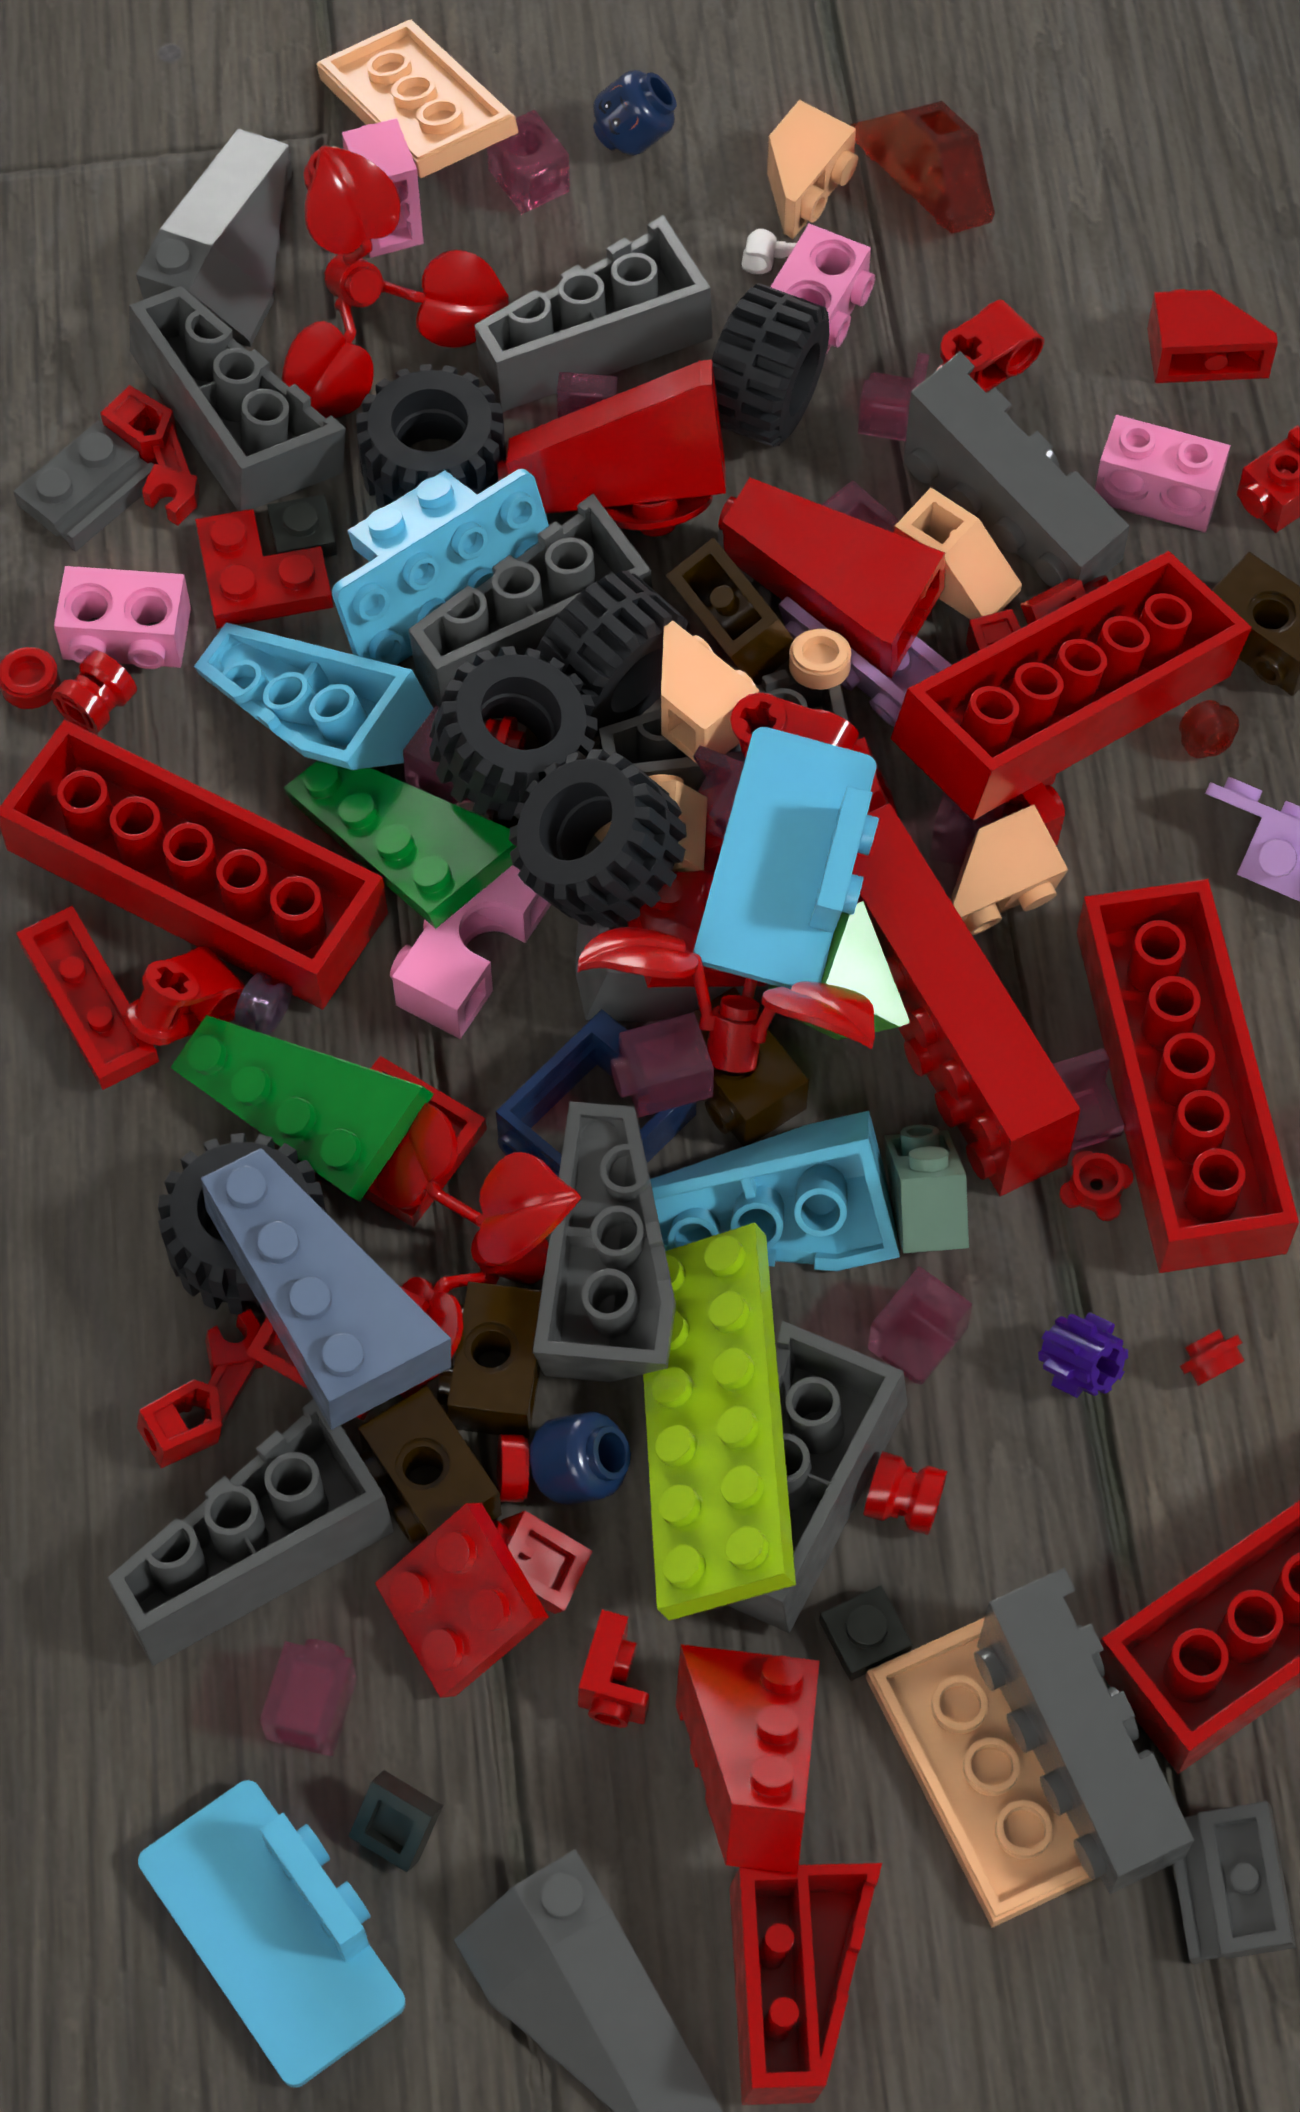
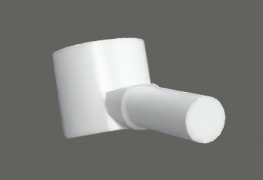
[742,229,797,275]

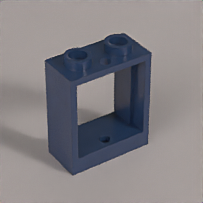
[496,1009,697,1177]

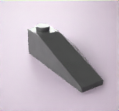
[533,1102,676,1382]

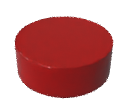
[0,647,61,709]
[497,1434,529,1503]

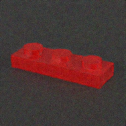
[16,905,160,1090]

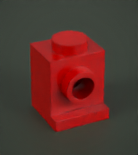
[1237,425,1300,533]

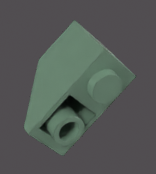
[884,1125,969,1253]

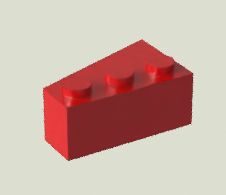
[675,1644,820,1874]
[730,1863,882,2105]

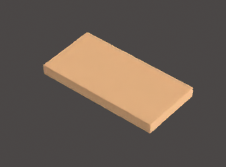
[316,20,518,179]
[866,1617,1092,1928]

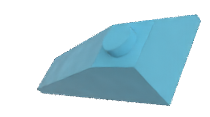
[194,622,436,770]
[650,1111,900,1271]

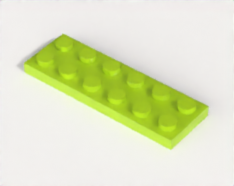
[643,1223,796,1621]

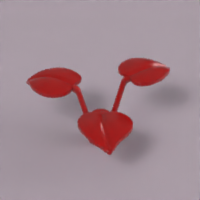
[281,146,509,418]
[577,927,875,1073]
[376,1103,581,1399]

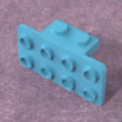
[332,469,549,665]
[693,727,879,989]
[138,1780,406,2088]

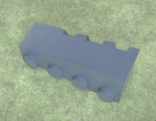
[201,1148,451,1430]

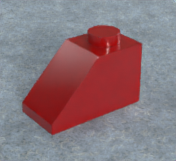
[1147,289,1278,383]

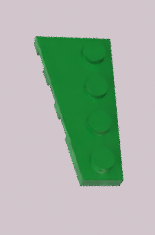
[284,761,517,929]
[170,1015,434,1202]

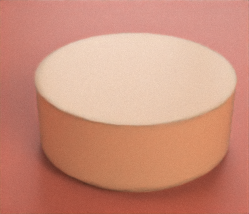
[789,629,851,690]

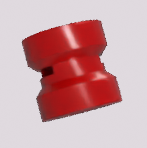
[51,650,137,735]
[863,1451,948,1535]

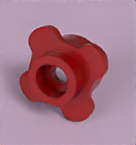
[1059,1151,1133,1221]

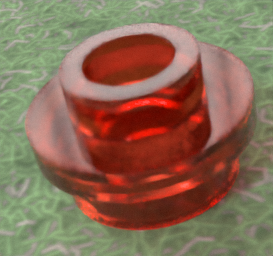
[1179,700,1239,758]

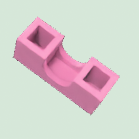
[390,865,552,1039]

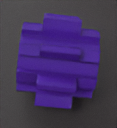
[1038,1312,1128,1398]

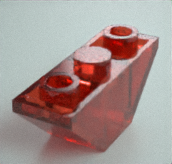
[850,101,995,234]

